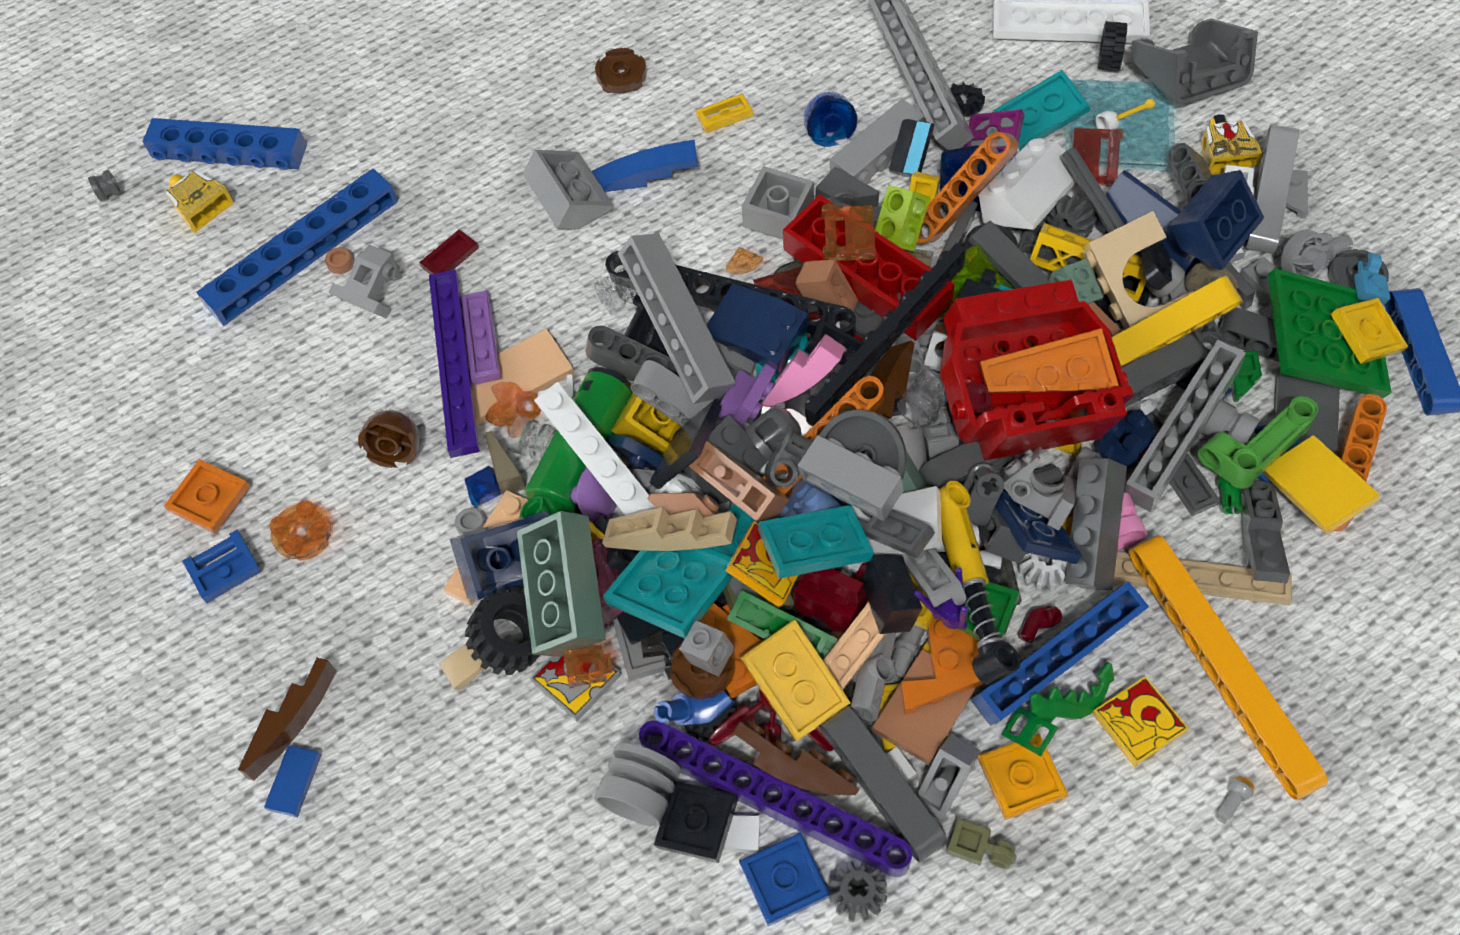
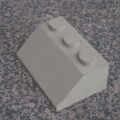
[523,149,614,230]

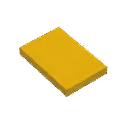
[1263,435,1380,534]
[739,620,851,741]

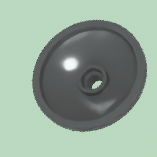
[820,410,907,503]

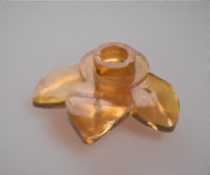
[485,382,541,439]

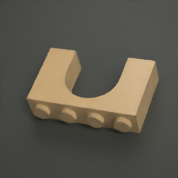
[1083,211,1193,330]

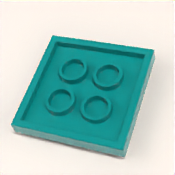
[603,548,734,638]

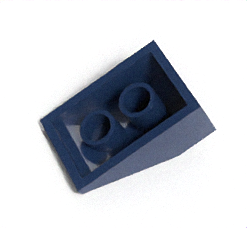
[706,283,809,375]
[449,511,549,600]

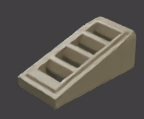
[485,431,525,494]

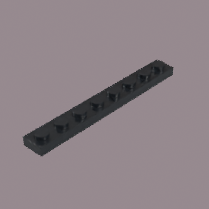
[805,243,966,427]

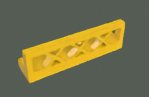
[1030,223,1147,302]

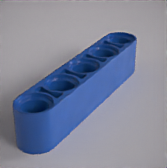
[1384,288,1460,416]

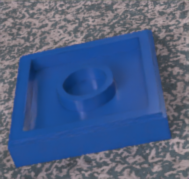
[739,832,830,926]

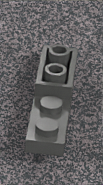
[1241,480,1290,583]

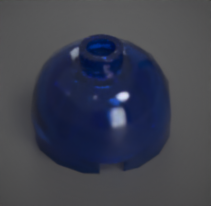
[803,92,858,147]

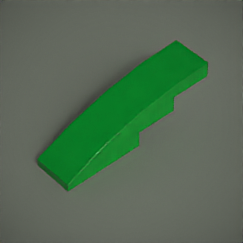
[727,590,839,660]

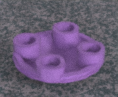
[571,467,617,522]

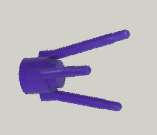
[914,568,968,629]

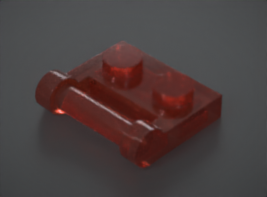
[1072,128,1124,186]

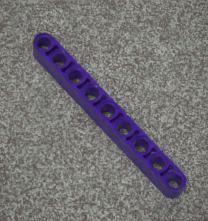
[638,720,913,877]

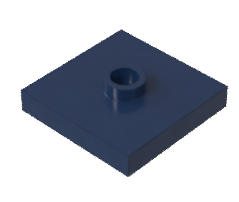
[605,434,663,471]

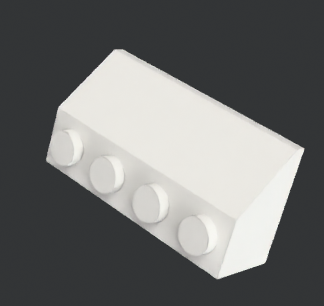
[978,138,1077,230]

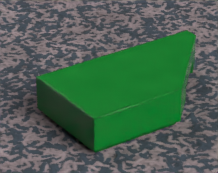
[1231,351,1262,402]

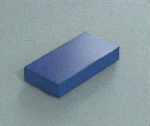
[264,745,321,818]

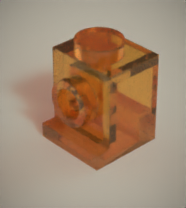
[564,645,613,689]

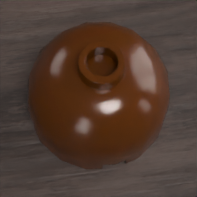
[358,409,420,468]

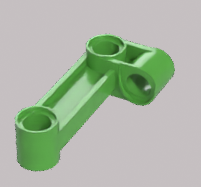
[1197,396,1318,489]

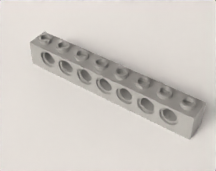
[869,0,974,154]

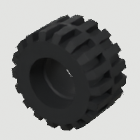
[465,587,540,675]

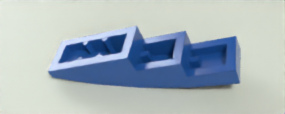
[592,140,698,192]

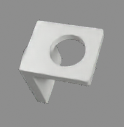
[923,331,948,371]

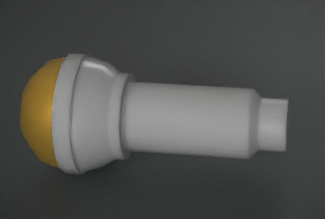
[1216,776,1255,824]

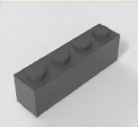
[1065,458,1127,591]

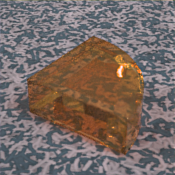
[725,247,763,274]

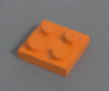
[164,459,250,534]

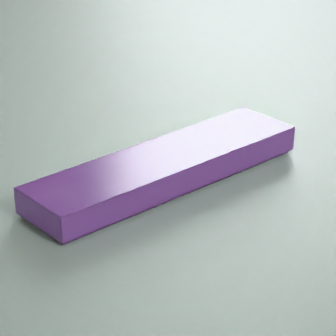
[461,290,502,385]

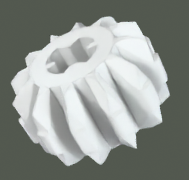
[1018,553,1068,591]

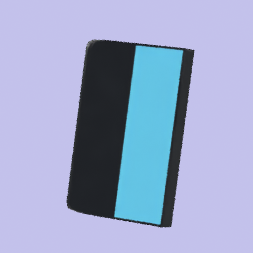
[889,119,935,177]

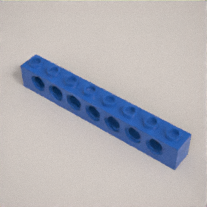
[196,168,398,326]

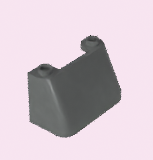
[1131,18,1258,105]

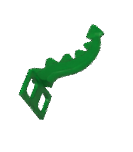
[1001,662,1114,757]

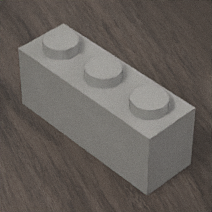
[797,435,904,521]

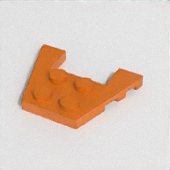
[900,618,984,714]

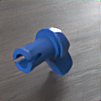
[654,691,734,725]

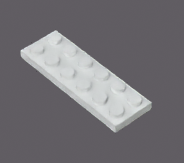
[993,0,1150,43]

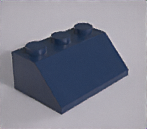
[1169,170,1264,270]

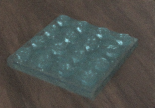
[1065,79,1175,172]

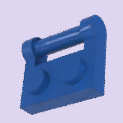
[182,529,262,603]

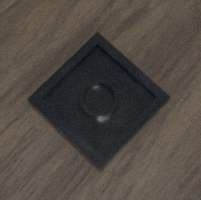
[654,781,739,863]

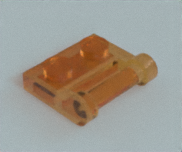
[821,203,875,261]

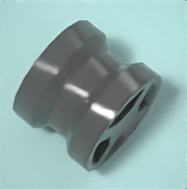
[88,169,121,201]

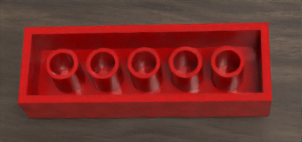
[783,194,955,341]

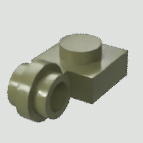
[947,818,1017,869]

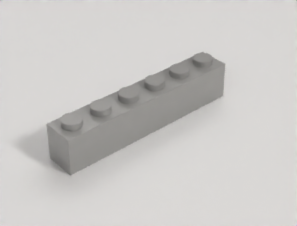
[618,233,736,404]
[1124,340,1246,512]

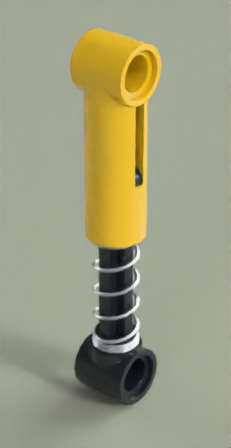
[939,480,1021,686]

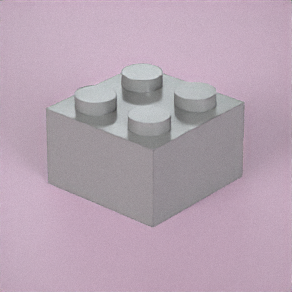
[742,166,814,239]

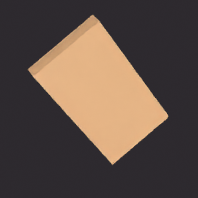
[471,328,574,425]

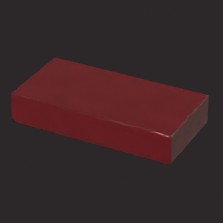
[419,229,479,275]

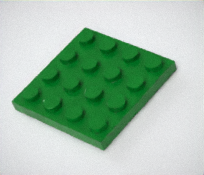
[1267,268,1392,398]

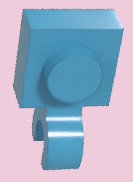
[1354,252,1390,305]

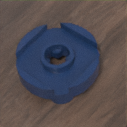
[1095,409,1156,466]

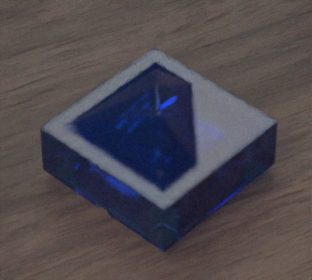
[464,466,501,507]

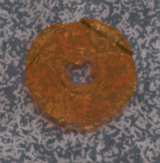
[269,500,333,561]

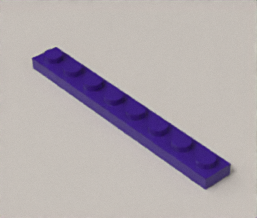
[429,269,480,458]

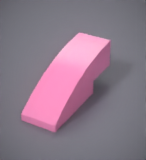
[761,334,845,407]

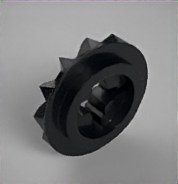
[950,81,985,117]

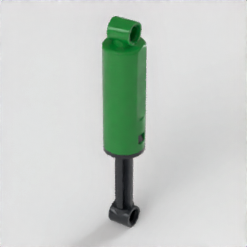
[520,293,651,518]

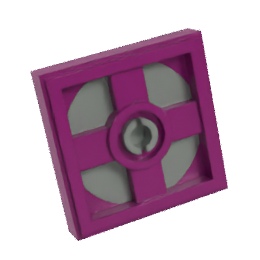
[962,109,1025,159]

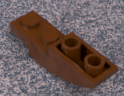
[732,720,860,795]

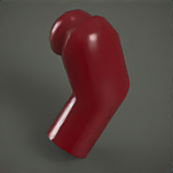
[1018,606,1063,643]

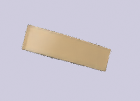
[602,507,737,551]

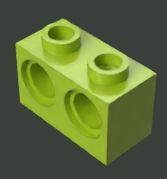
[875,185,930,252]

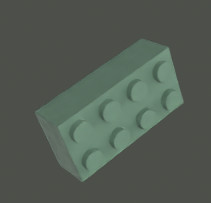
[517,511,606,657]

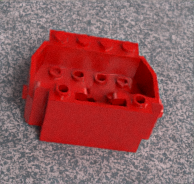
[940,279,1134,461]

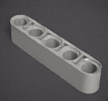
[1245,124,1300,254]
[630,360,750,432]

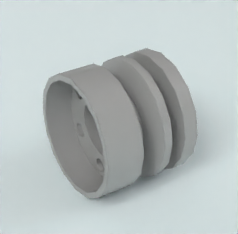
[594,743,681,827]

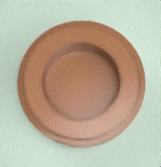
[325,247,354,274]

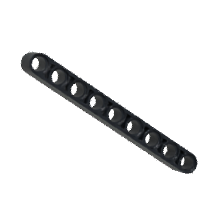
[605,251,856,337]

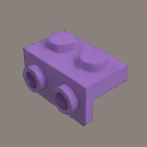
[718,364,776,427]

